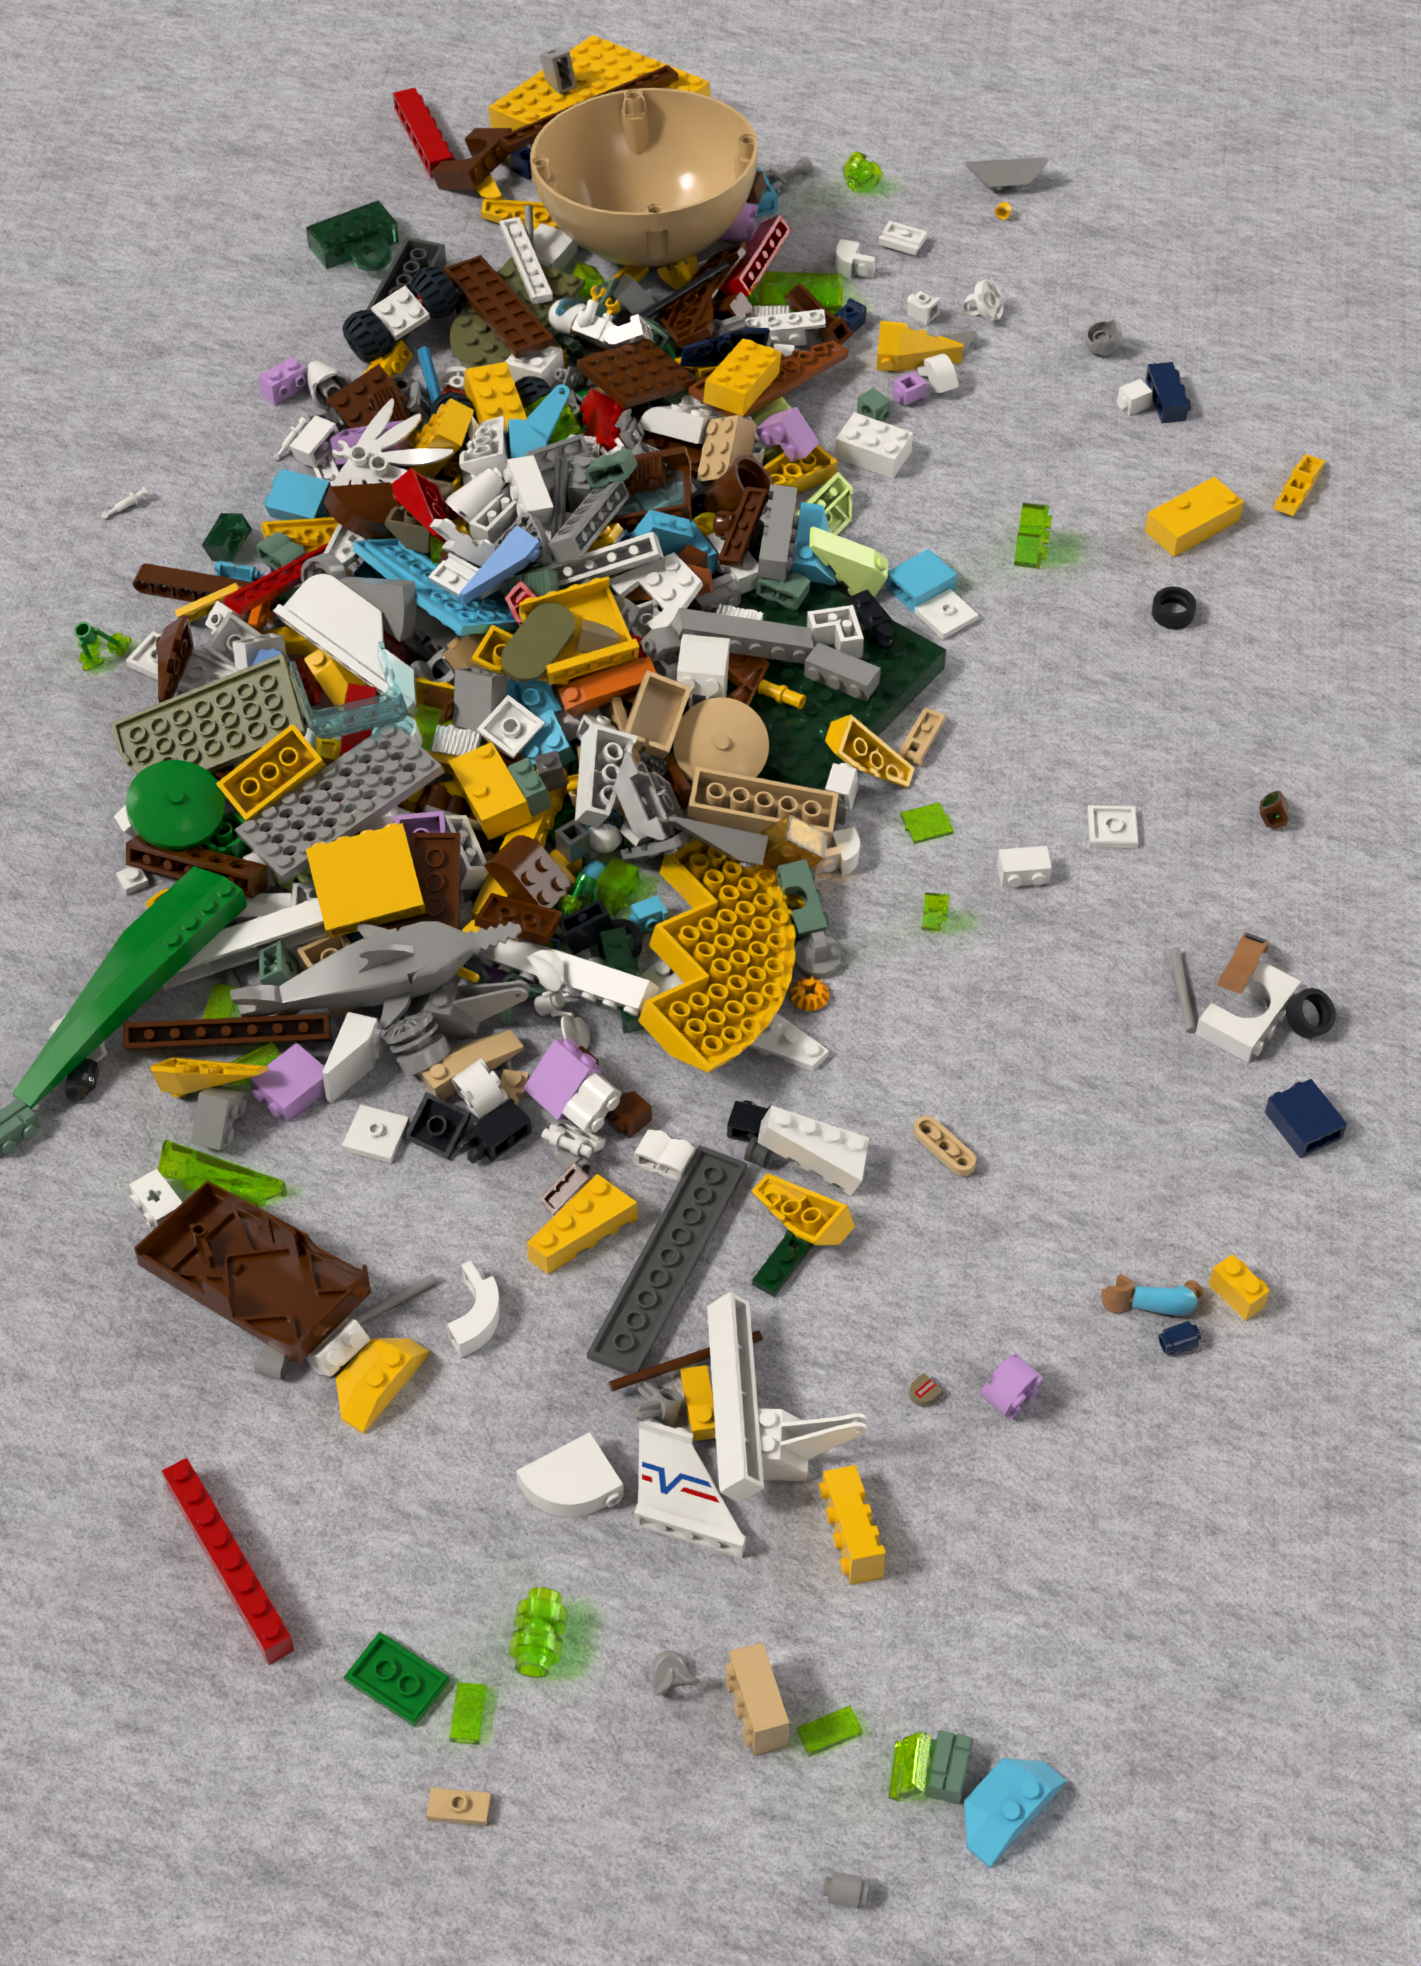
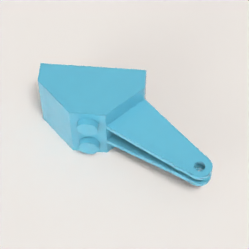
[507,384,570,459]

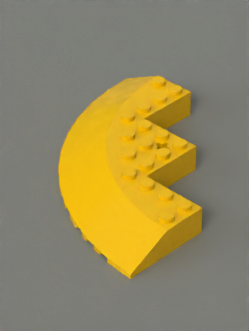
[638,839,795,1073]

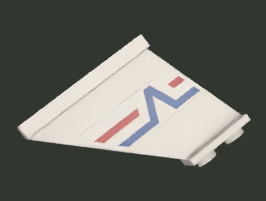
[634,1419,746,1559]

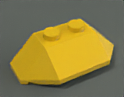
[335,1338,431,1434]

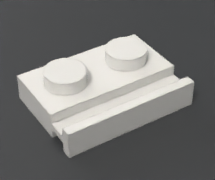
[878,221,927,256]
[428,553,479,598]

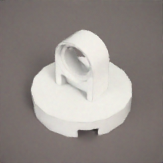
[963,279,1003,322]

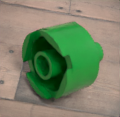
[201,811,251,859]

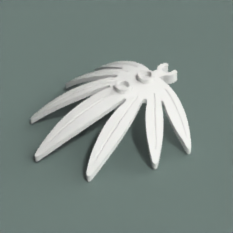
[332,398,453,495]

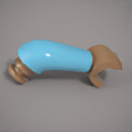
[1101,1274,1203,1316]

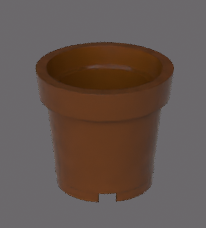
[702,455,774,514]

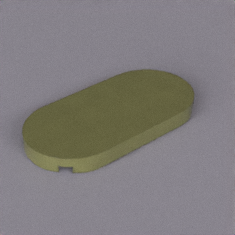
[501,603,575,683]

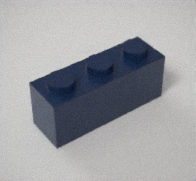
[1145,362,1191,424]

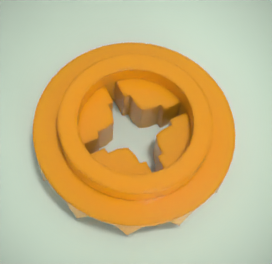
[790,976,830,1011]

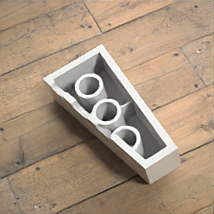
[757,1106,869,1196]

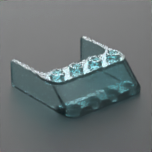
[290,641,407,739]

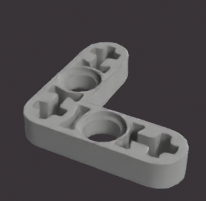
[494,512,553,566]

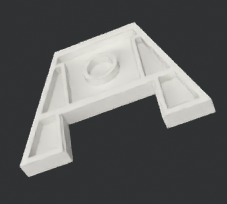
[609,553,703,630]

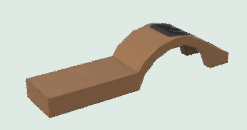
[1217,932,1271,994]

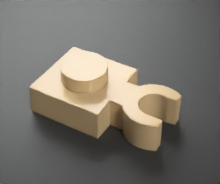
[499,1069,529,1107]

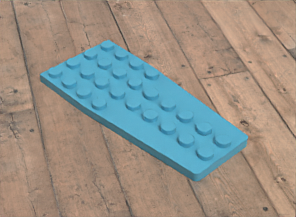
[353,538,519,637]

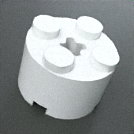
[451,1058,510,1120]

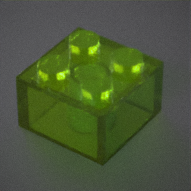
[1014,503,1052,569]

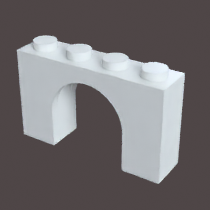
[1195,960,1301,1062]

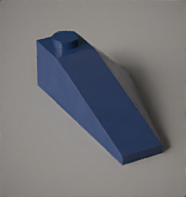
[680,328,770,367]

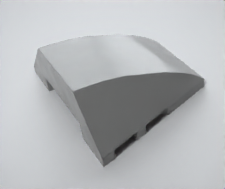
[614,752,685,841]

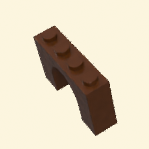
[431,128,512,189]

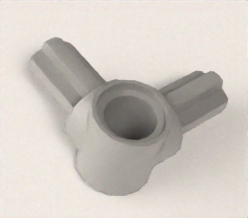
[633,1380,683,1426]

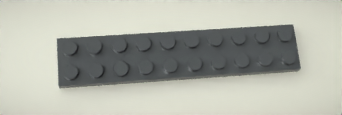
[587,1145,747,1375]

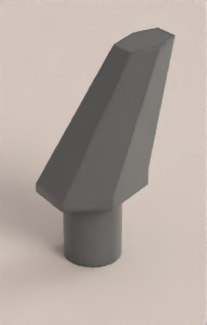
[215,968,242,990]

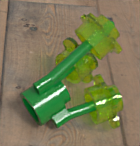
[74,621,131,671]
[551,873,600,915]

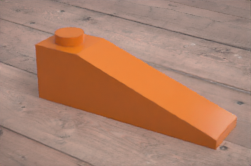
[557,657,657,718]

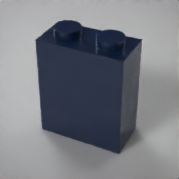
[1265,1079,1347,1158]

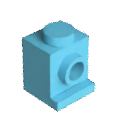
[629,895,668,933]

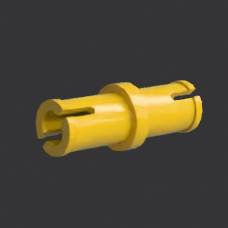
[758,679,806,709]

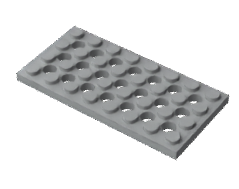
[235,722,444,883]

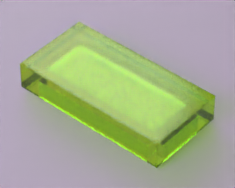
[796,1705,863,1757]

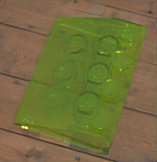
[759,271,843,314]

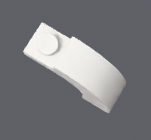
[447,1260,500,1358]

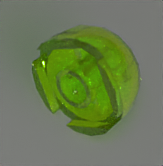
[843,152,883,192]

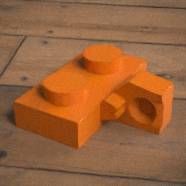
[248,598,276,633]

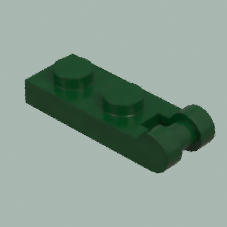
[752,1229,813,1298]

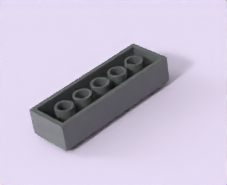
[366,237,447,343]

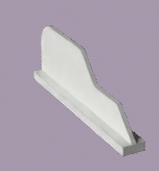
[273,574,420,719]

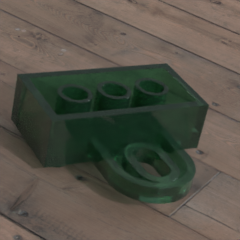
[306,200,399,271]

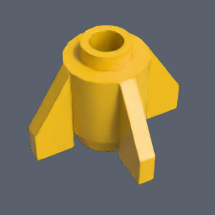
[657,255,699,290]

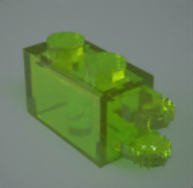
[588,857,641,917]

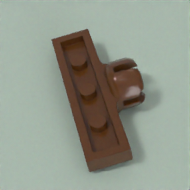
[713,487,769,567]

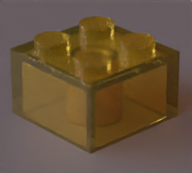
[761,814,829,867]

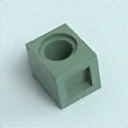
[857,388,891,422]

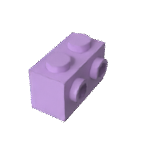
[259,357,308,406]

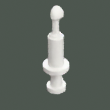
[272,417,309,461]
[101,486,149,519]

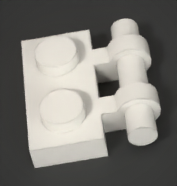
[541,1120,606,1157]

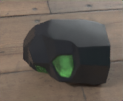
[66,1058,99,1102]

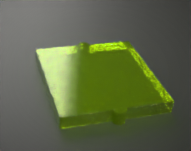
[900,802,954,844]

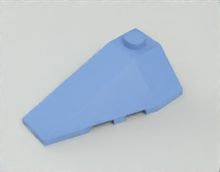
[460,525,540,605]

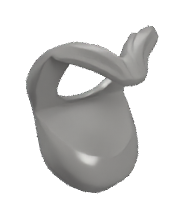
[409,648,455,683]
[652,1650,700,1696]

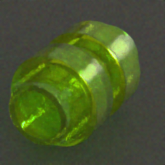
[508,1587,568,1678]

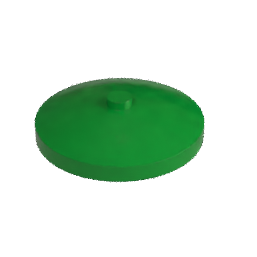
[126,760,225,850]

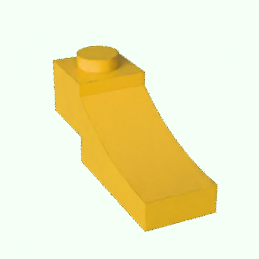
[680,1365,716,1441]

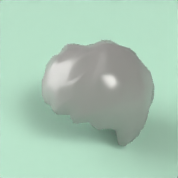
[1084,319,1122,356]

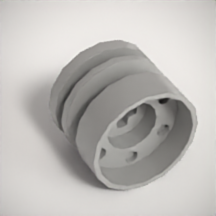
[383,1010,451,1076]

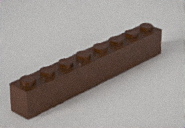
[123,1013,332,1051]

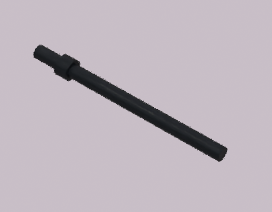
[623,260,730,325]

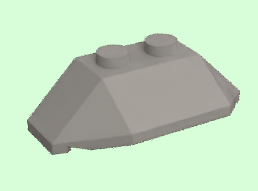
[965,157,1048,190]

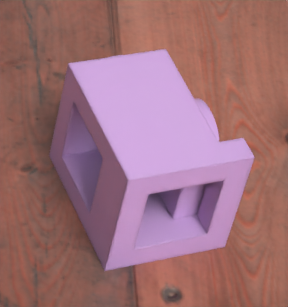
[892,371,927,405]

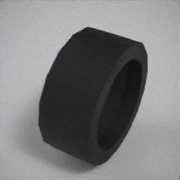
[1152,586,1196,629]
[1286,988,1336,1039]

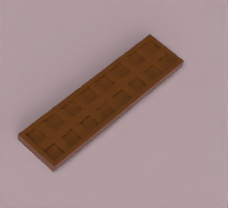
[444,255,555,359]

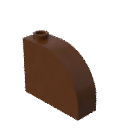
[324,482,402,539]

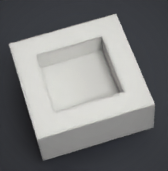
[116,866,149,895]

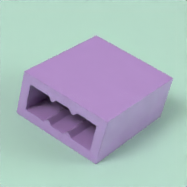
[523,1038,603,1120]
[250,1043,325,1123]

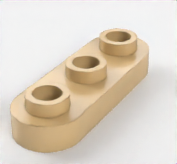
[913,1116,976,1176]

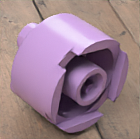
[720,202,759,245]
[980,1353,1044,1420]

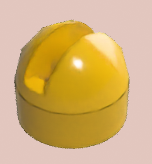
[994,202,1012,220]

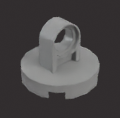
[794,931,842,979]

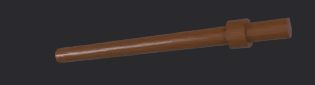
[608,1330,763,1392]

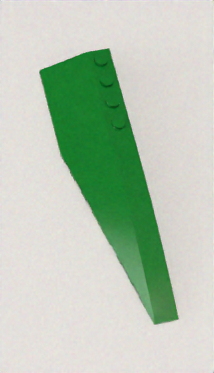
[12,866,248,1109]

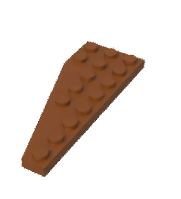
[688,341,849,418]

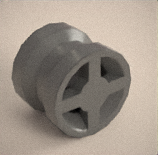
[744,1136,773,1168]

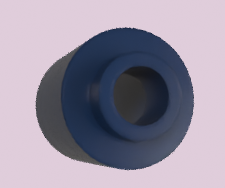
[1158,1321,1201,1355]

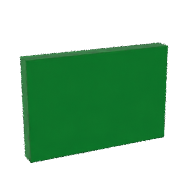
[344,1631,450,1727]

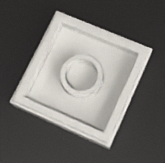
[1087,805,1139,849]

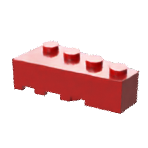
[580,388,630,458]

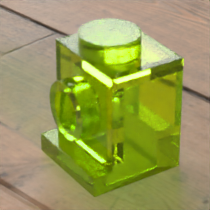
[921,892,950,931]

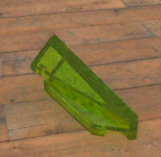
[158,1140,287,1208]

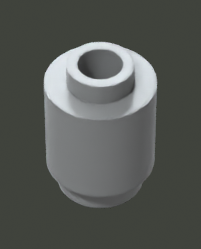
[823,1872,869,1908]

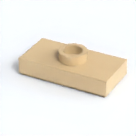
[426,1788,491,1826]

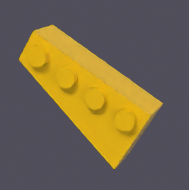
[527,1174,638,1274]

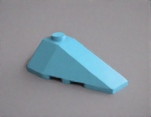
[791,502,836,585]

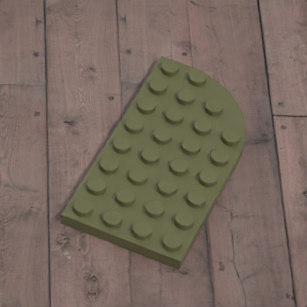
[450,256,585,369]
[110,653,306,774]

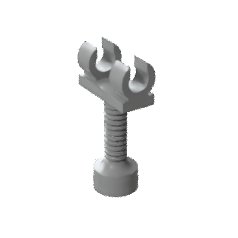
[763,157,813,197]

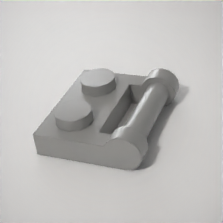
[406,380,431,424]

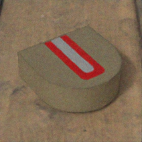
[910,1373,943,1407]

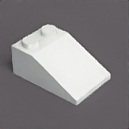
[322,1012,384,1103]

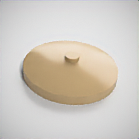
[673,697,769,783]

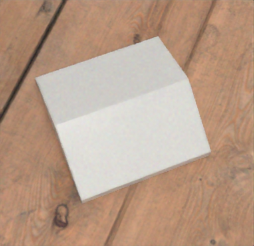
[204,612,262,667]
[477,695,545,759]

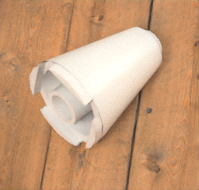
[306,361,351,412]
[445,468,506,523]

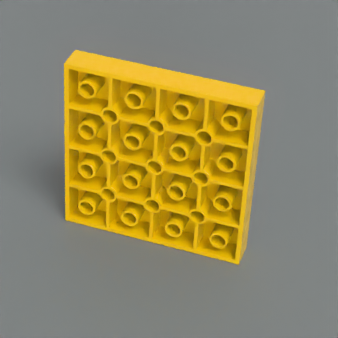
[488,35,711,146]

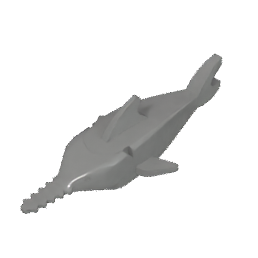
[230,921,522,1030]

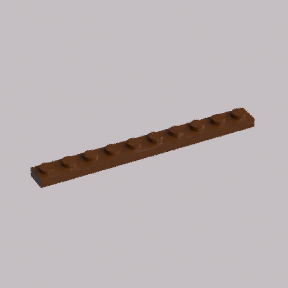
[498,65,679,153]

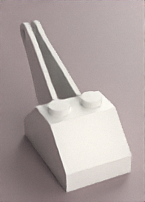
[677,634,730,709]
[758,1408,867,1482]

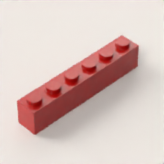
[393,87,455,178]
[720,214,791,297]

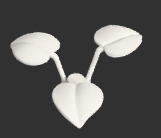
[527,950,608,1050]

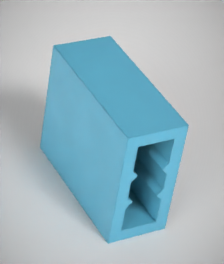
[264,468,331,520]
[631,510,693,557]
[886,549,957,614]

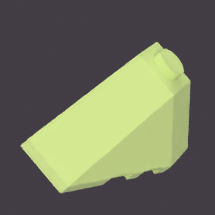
[810,527,888,597]

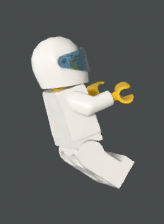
[548,285,654,350]

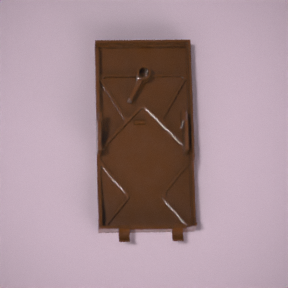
[134,1180,371,1364]

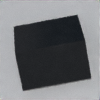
[403,1092,472,1160]

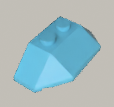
[964,1758,1067,1868]

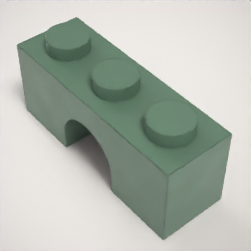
[775,859,829,941]

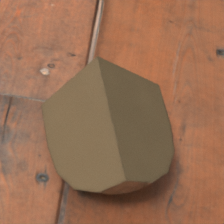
[577,620,619,653]

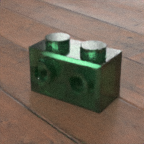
[202,513,252,561]

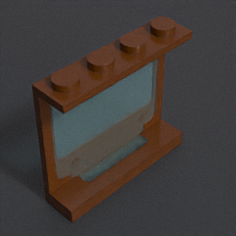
[607,446,692,533]

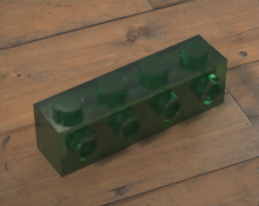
[600,927,645,1034]

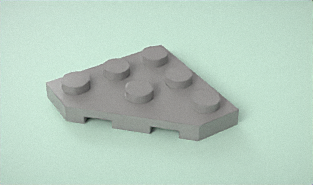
[620,830,693,861]

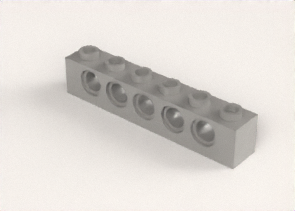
[548,481,630,564]

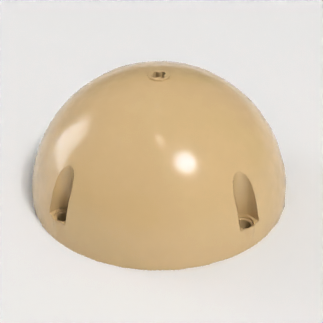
[530,88,758,267]

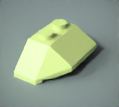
[795,472,853,535]

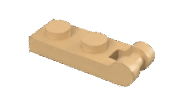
[898,707,946,766]

